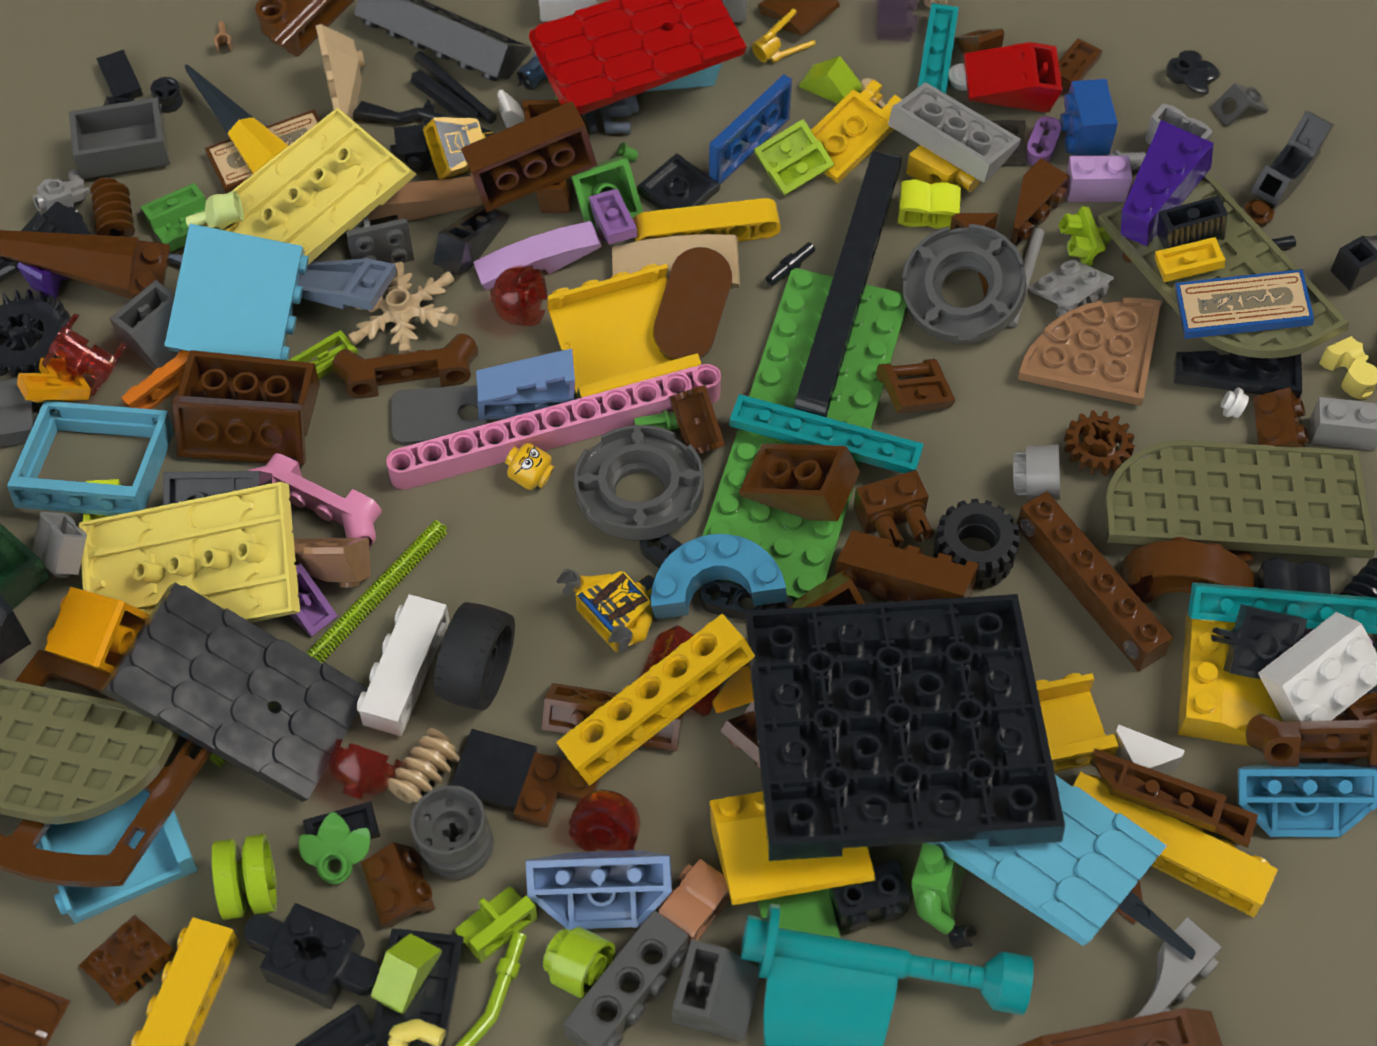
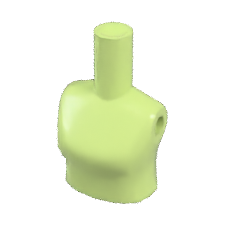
[186,191,244,230]

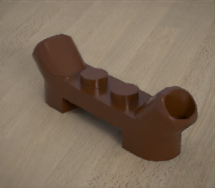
[332,333,478,398]
[1245,714,1377,767]

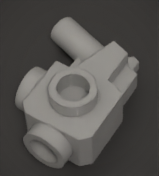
[33,169,90,212]

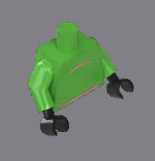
[912,843,977,948]

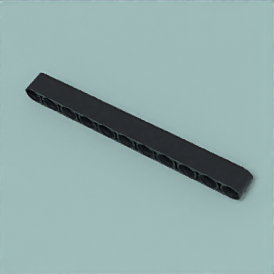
[794,150,902,417]

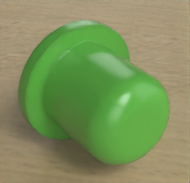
[616,142,638,163]

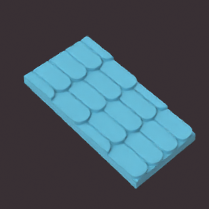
[928,775,1167,946]

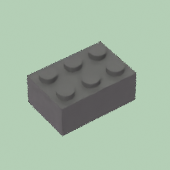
[69,97,170,179]

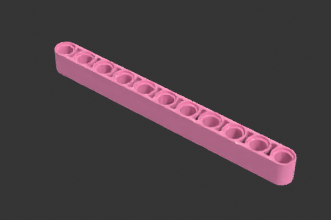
[386,364,721,490]

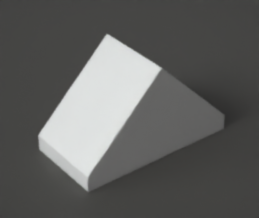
[1114,724,1185,774]

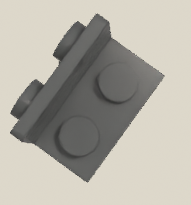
[347,218,414,264]

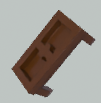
[668,385,725,454]

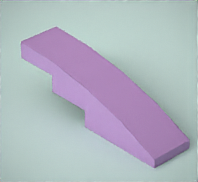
[474,221,602,290]

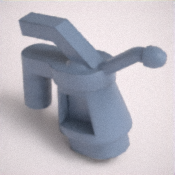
[586,95,639,134]

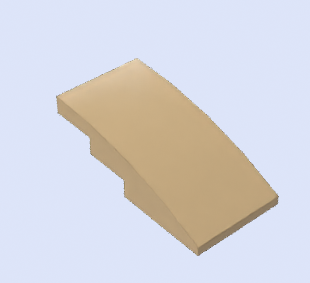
[612,234,740,289]

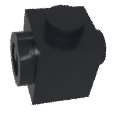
[390,124,432,173]

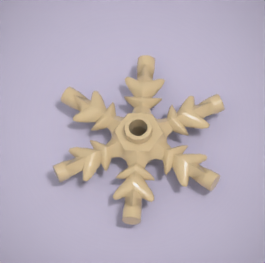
[347,262,458,354]

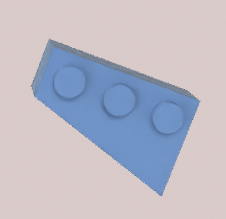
[476,348,575,420]

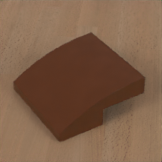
[758,0,840,36]

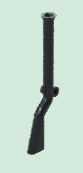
[353,99,497,133]

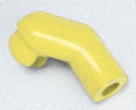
[388,1019,446,1046]

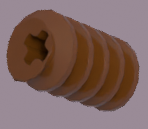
[90,177,135,237]

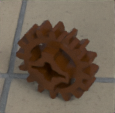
[1064,410,1135,476]

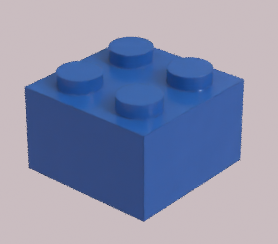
[1060,79,1118,156]

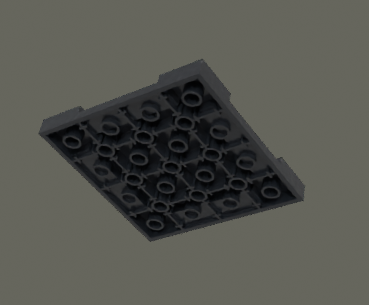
[745,594,1065,861]

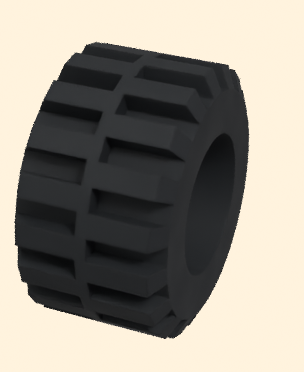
[933,499,1020,590]

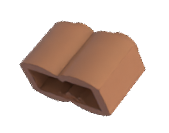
[656,859,730,945]

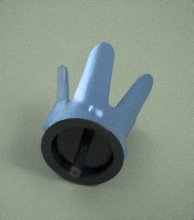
[516,53,547,90]

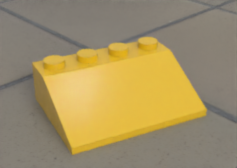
[1178,612,1284,747]
[709,791,875,905]

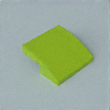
[753,119,835,196]

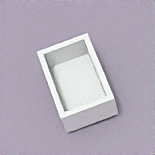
[1258,612,1377,722]

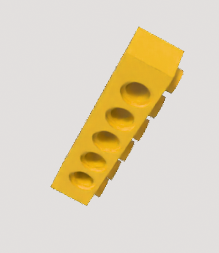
[556,614,756,786]

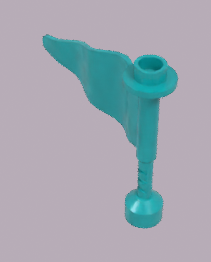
[741,903,1034,1046]

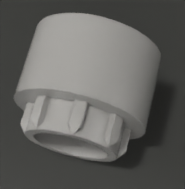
[1013,445,1060,501]

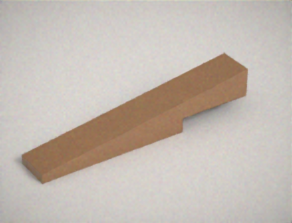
[368,177,483,221]

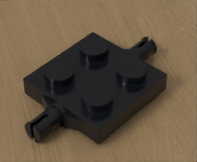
[1211,604,1307,679]

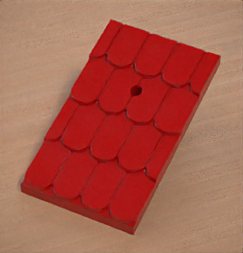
[528,0,747,115]

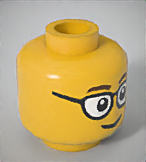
[504,443,555,490]

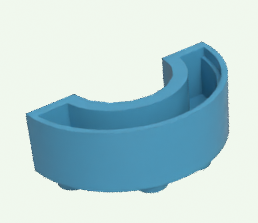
[651,534,787,620]

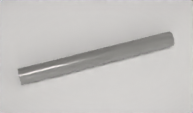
[1007,228,1044,328]

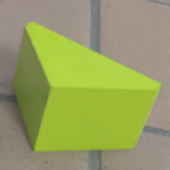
[799,56,862,104]
[371,933,442,1015]

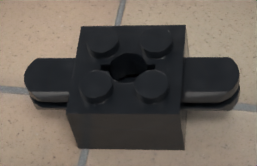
[244,903,380,1009]

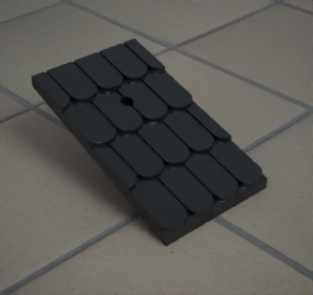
[99,582,368,802]

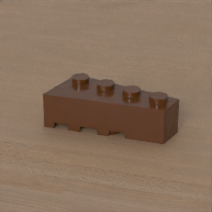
[835,530,979,602]

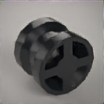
[150,77,183,113]

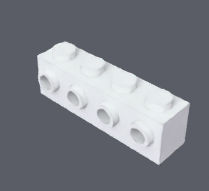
[357,594,450,737]

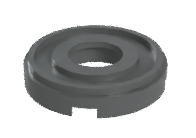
[902,224,1027,344]
[574,425,704,541]

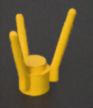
[751,9,816,63]

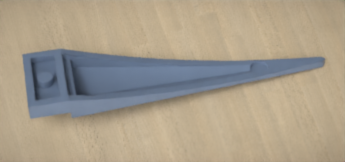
[168,254,396,311]

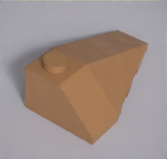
[294,537,371,587]

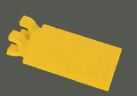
[811,79,902,184]

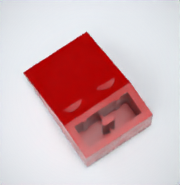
[963,42,1063,113]

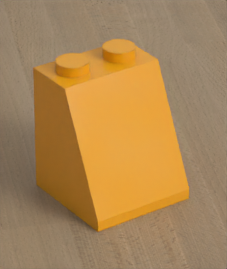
[44,586,150,674]

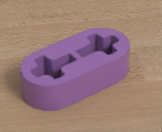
[1025,116,1061,165]

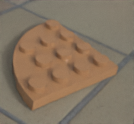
[1017,297,1161,406]

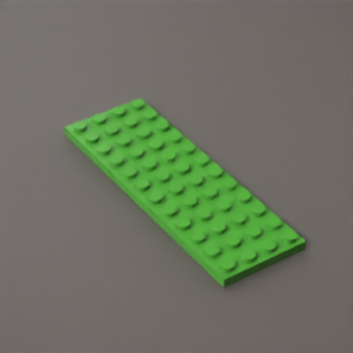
[703,268,907,602]

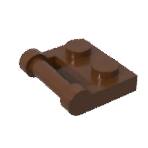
[876,359,956,414]

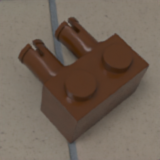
[853,470,934,548]

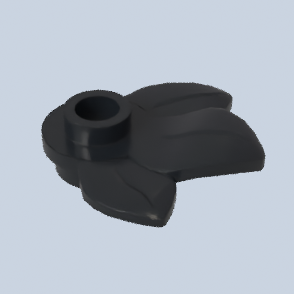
[1166,50,1220,94]

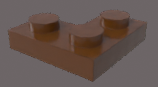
[513,752,601,828]

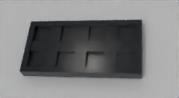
[368,928,465,1046]

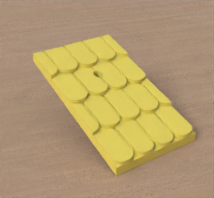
[200,108,416,265]
[79,482,300,623]

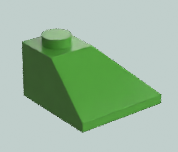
[571,156,643,231]

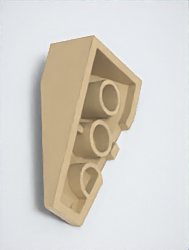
[316,24,365,120]

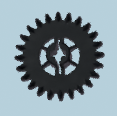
[0,289,73,377]

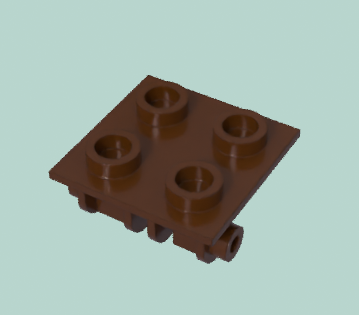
[78,915,175,1006]

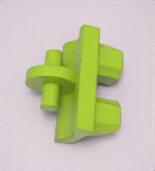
[1058,206,1111,267]

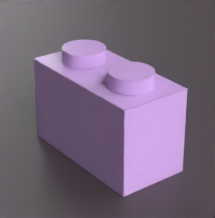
[1066,156,1132,202]

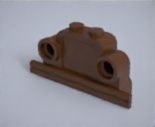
[255,0,355,57]

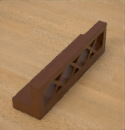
[542,683,685,751]

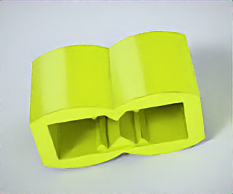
[897,179,961,230]

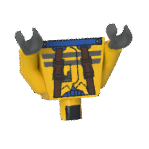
[556,569,654,653]

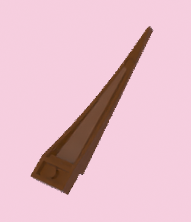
[0,230,170,299]

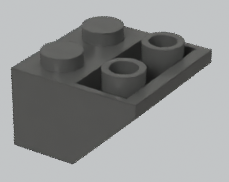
[110,280,179,369]
[672,940,760,1042]

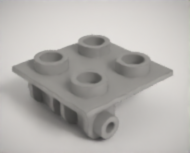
[1028,259,1114,317]

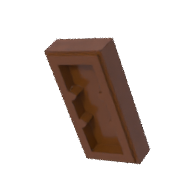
[1058,38,1102,90]

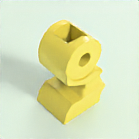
[1319,336,1377,400]

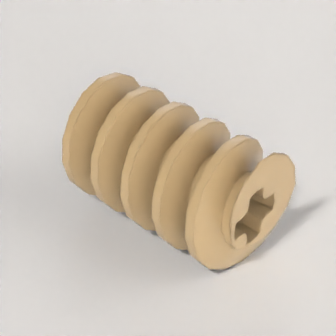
[385,728,460,803]

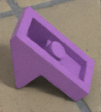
[589,189,637,245]

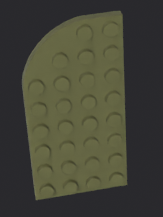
[1098,172,1349,358]
[1104,440,1376,559]
[0,678,180,824]

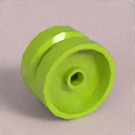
[211,833,277,920]

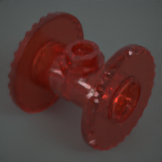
[41,313,126,396]

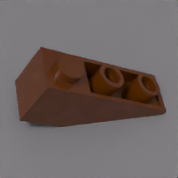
[1011,158,1070,245]

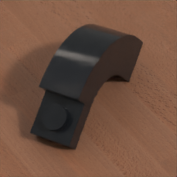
[1250,111,1334,206]

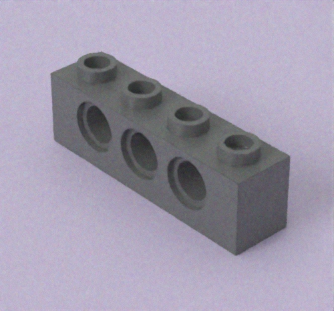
[563,910,689,1046]

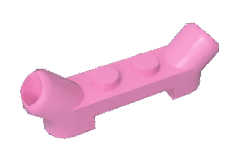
[248,453,382,547]

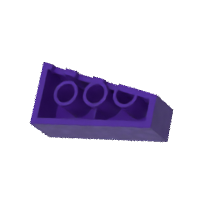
[1121,120,1214,247]

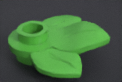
[299,812,371,884]

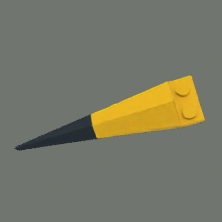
[185,64,289,174]

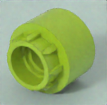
[543,927,615,999]

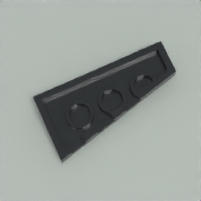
[1174,351,1303,398]

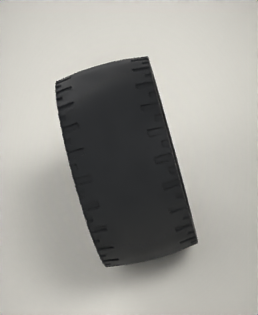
[434,602,515,710]

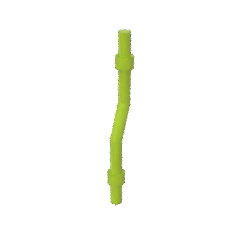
[455,932,527,1046]

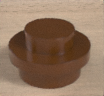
[1244,200,1274,228]

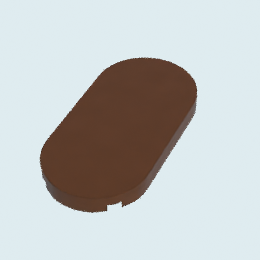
[653,247,732,361]

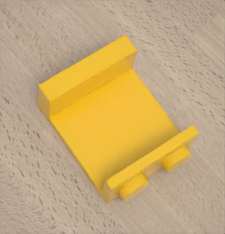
[1036,673,1118,773]

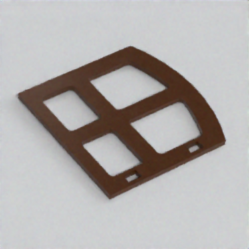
[0,649,211,887]

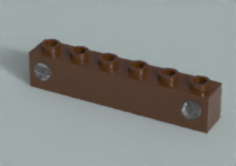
[1016,491,1173,672]

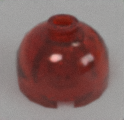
[490,265,547,327]
[329,738,402,800]
[568,790,641,852]

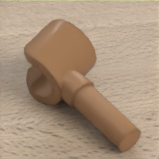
[214,21,233,53]

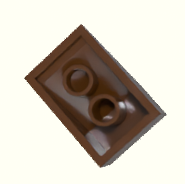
[739,444,860,521]

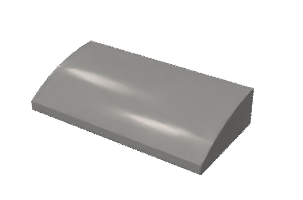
[888,82,1021,183]

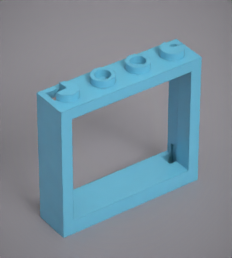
[7,401,174,516]

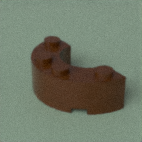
[1120,537,1254,603]

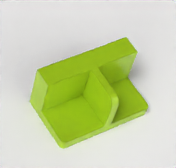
[455,887,538,963]

